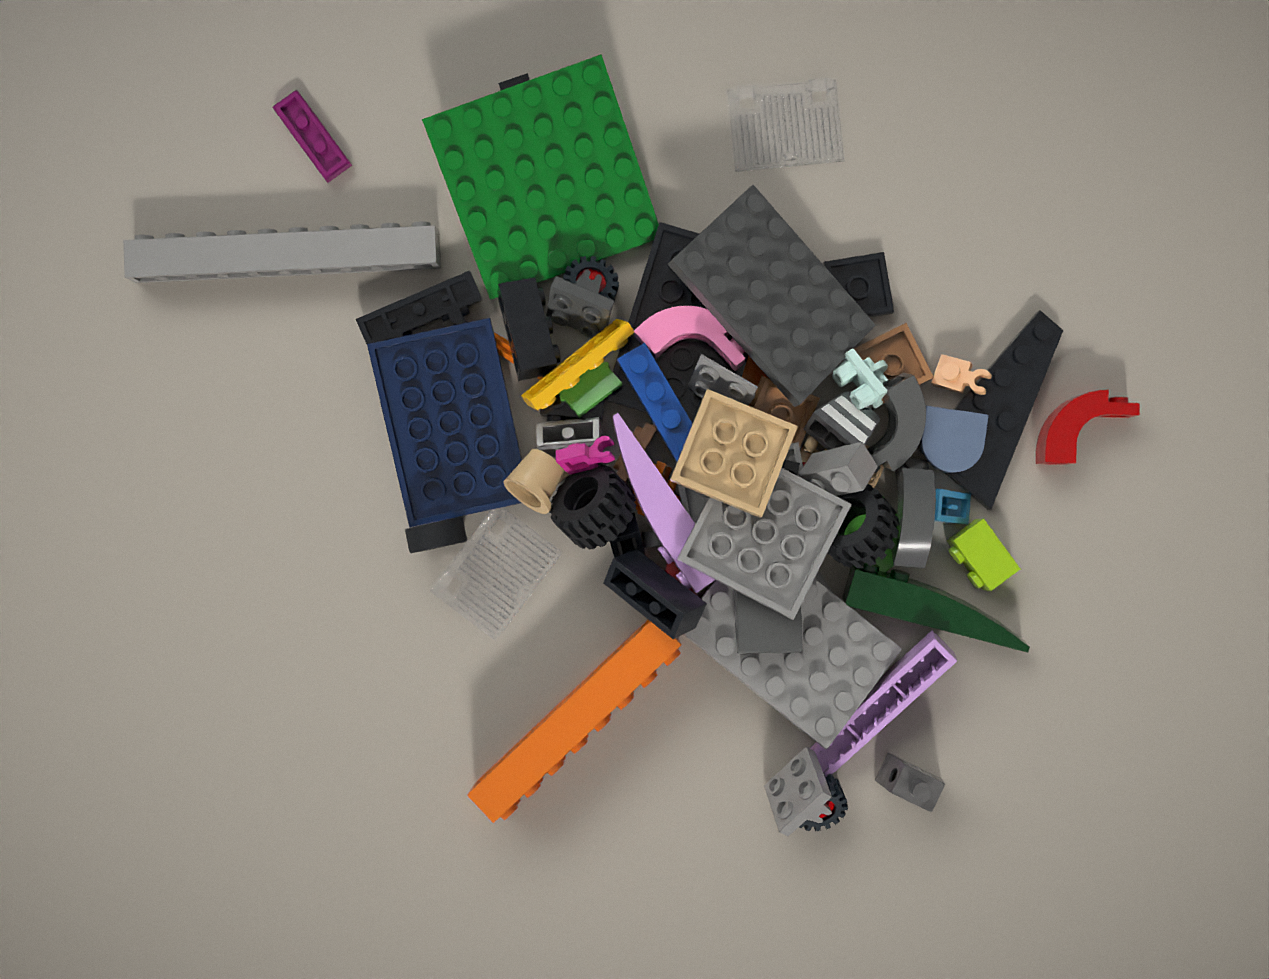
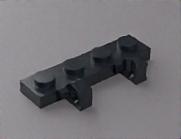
[355,270,483,344]

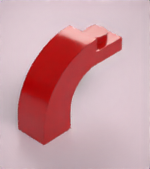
[1036,390,1140,465]

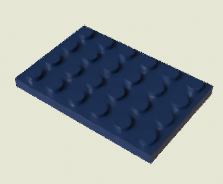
[367,318,522,527]

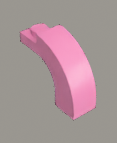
[634,306,745,371]

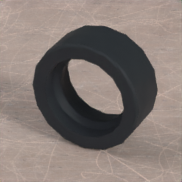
[405,517,467,554]

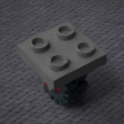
[546,256,619,338]

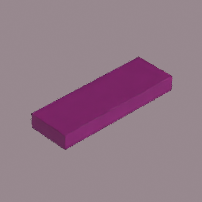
[272,89,352,183]

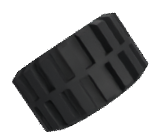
[550,463,636,550]
[827,484,900,568]

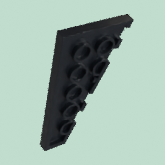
[918,310,1063,510]

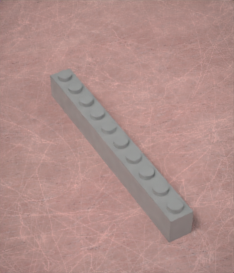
[123,221,441,283]

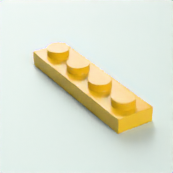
[521,319,634,410]

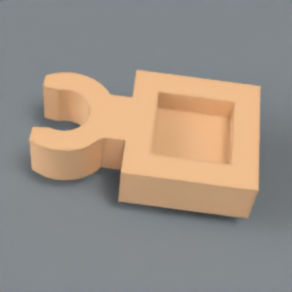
[931,354,992,395]

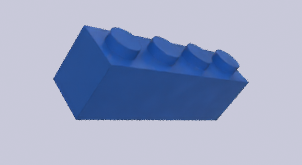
[617,343,692,463]

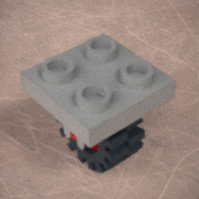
[764,747,848,836]

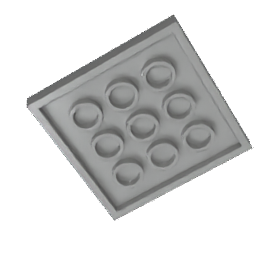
[677,468,852,620]

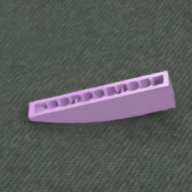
[612,413,715,593]
[810,630,957,777]

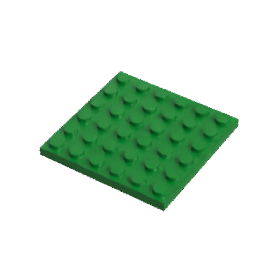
[422,54,659,300]

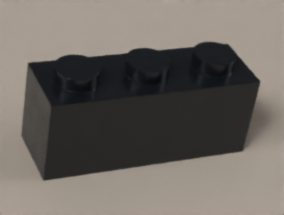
[497,277,561,381]
[603,549,707,639]

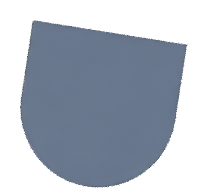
[920,406,989,473]

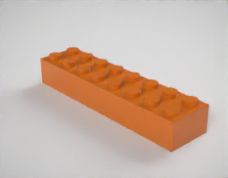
[467,620,681,823]

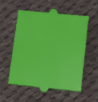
[559,362,622,418]

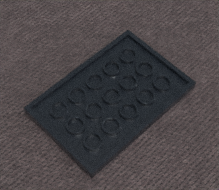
[605,222,749,424]

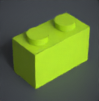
[946,518,1021,591]

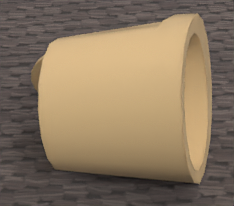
[503,449,569,514]

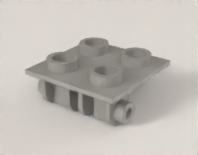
[688,354,758,405]

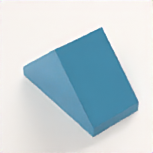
[934,489,971,525]

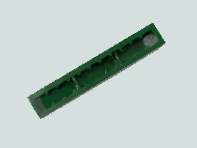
[842,563,1030,653]

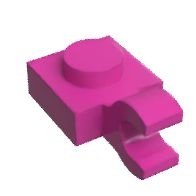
[556,436,615,475]

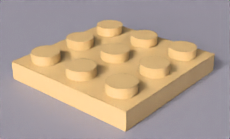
[670,389,798,518]

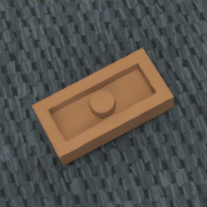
[613,422,657,483]

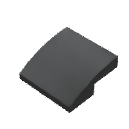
[734,590,802,653]

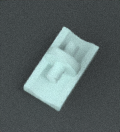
[832,348,888,410]

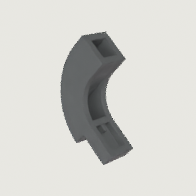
[867,372,926,473]
[891,458,936,568]

